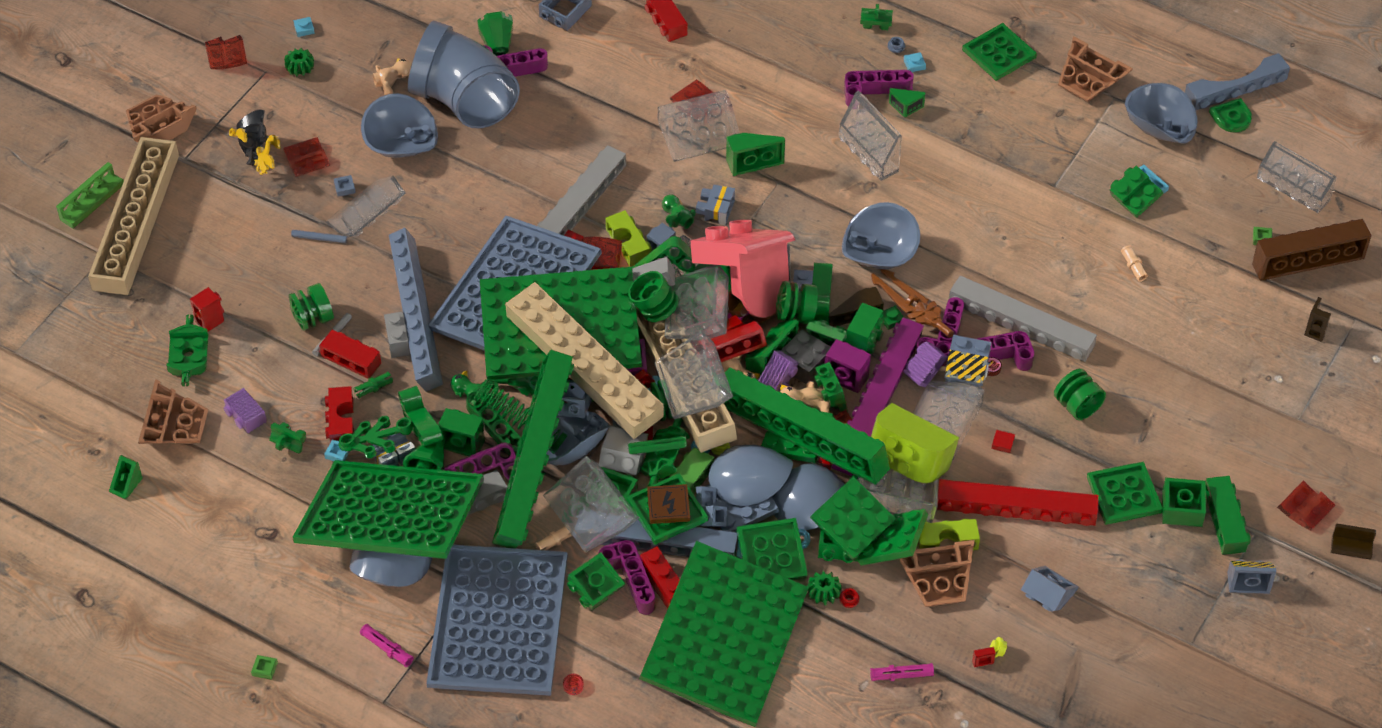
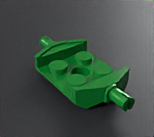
[166,314,209,387]
[640,417,690,487]

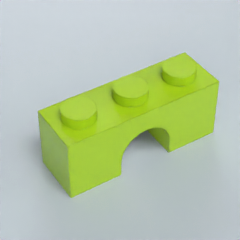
[605,210,652,267]
[917,519,980,550]

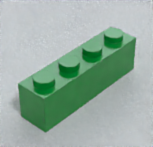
[1205,476,1251,555]

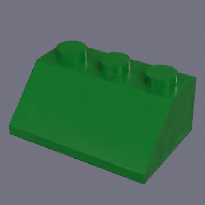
[745,319,799,378]

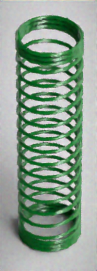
[474,378,568,454]

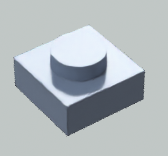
[334,175,355,197]

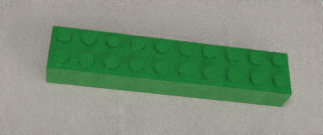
[492,350,574,549]
[715,367,890,485]

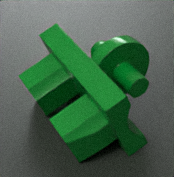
[860,4,893,30]
[269,422,306,454]

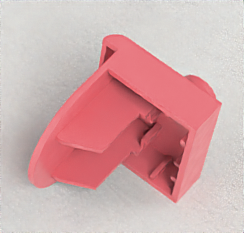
[690,220,795,318]

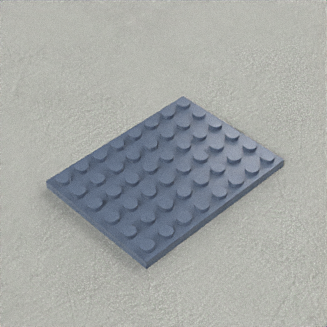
[428,216,602,350]
[426,545,568,696]

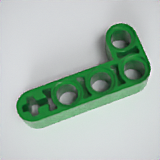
[632,236,696,276]
[812,262,833,322]
[466,380,521,456]
[398,386,443,447]

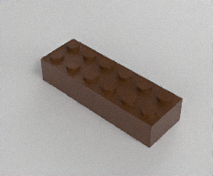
[1252,219,1372,281]

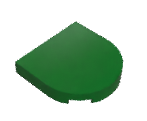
[1209,98,1252,133]

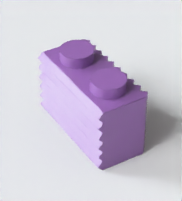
[903,342,948,388]
[759,351,799,392]
[224,388,267,433]

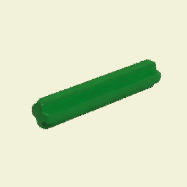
[628,436,687,454]

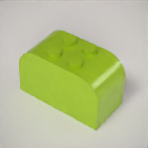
[871,403,959,483]

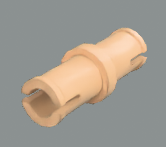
[1121,245,1148,282]
[535,523,575,551]

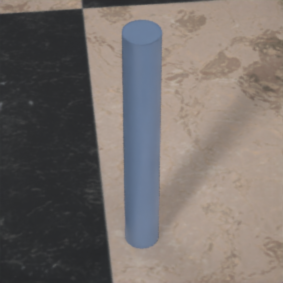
[291,230,347,243]

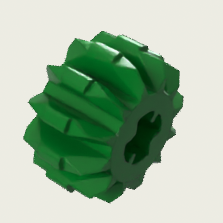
[284,48,314,77]
[807,570,842,606]

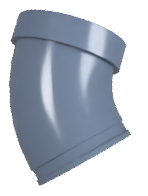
[408,20,520,128]

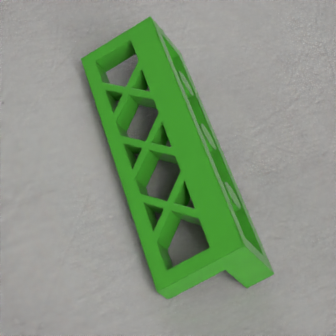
[56,162,124,229]

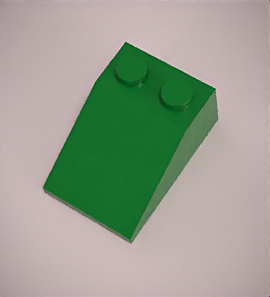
[726,133,785,176]

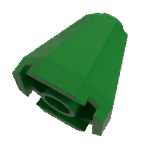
[477,11,513,56]
[403,441,444,470]

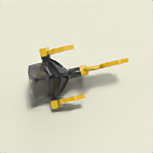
[229,109,281,175]

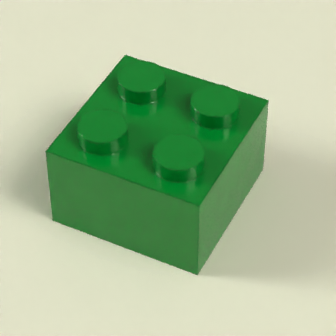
[846,303,885,355]
[438,408,485,457]
[1162,477,1206,527]

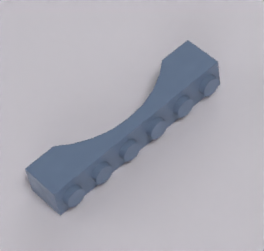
[1185,53,1290,111]

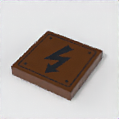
[647,484,690,524]

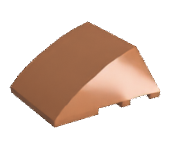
[1058,36,1133,102]
[126,94,197,142]
[138,379,208,444]
[899,540,975,607]

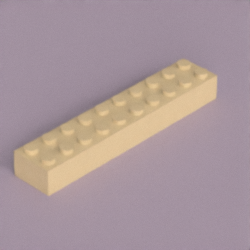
[88,137,179,295]
[505,282,664,439]
[636,307,737,453]

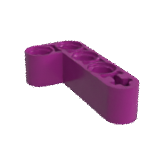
[483,45,548,77]
[844,70,914,108]
[916,297,964,366]
[977,331,1034,371]
[443,442,516,480]
[598,540,655,615]

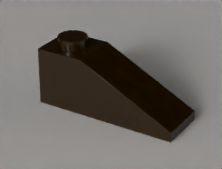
[828,287,884,327]

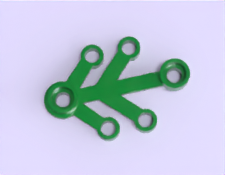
[338,416,413,458]

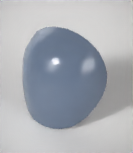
[1125,83,1198,144]
[361,93,438,158]
[842,202,920,269]
[546,411,610,466]
[709,444,793,506]
[772,464,845,530]
[350,549,432,587]

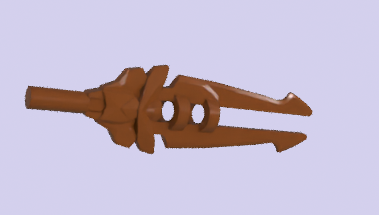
[871,269,954,338]

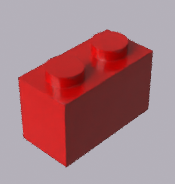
[190,287,225,332]

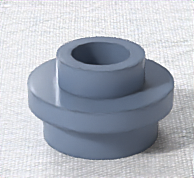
[888,37,905,53]

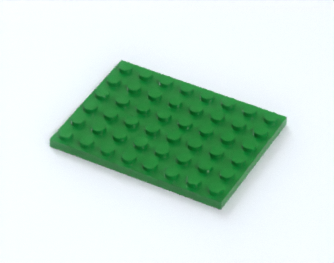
[480,267,642,380]
[293,460,484,559]
[639,541,809,727]

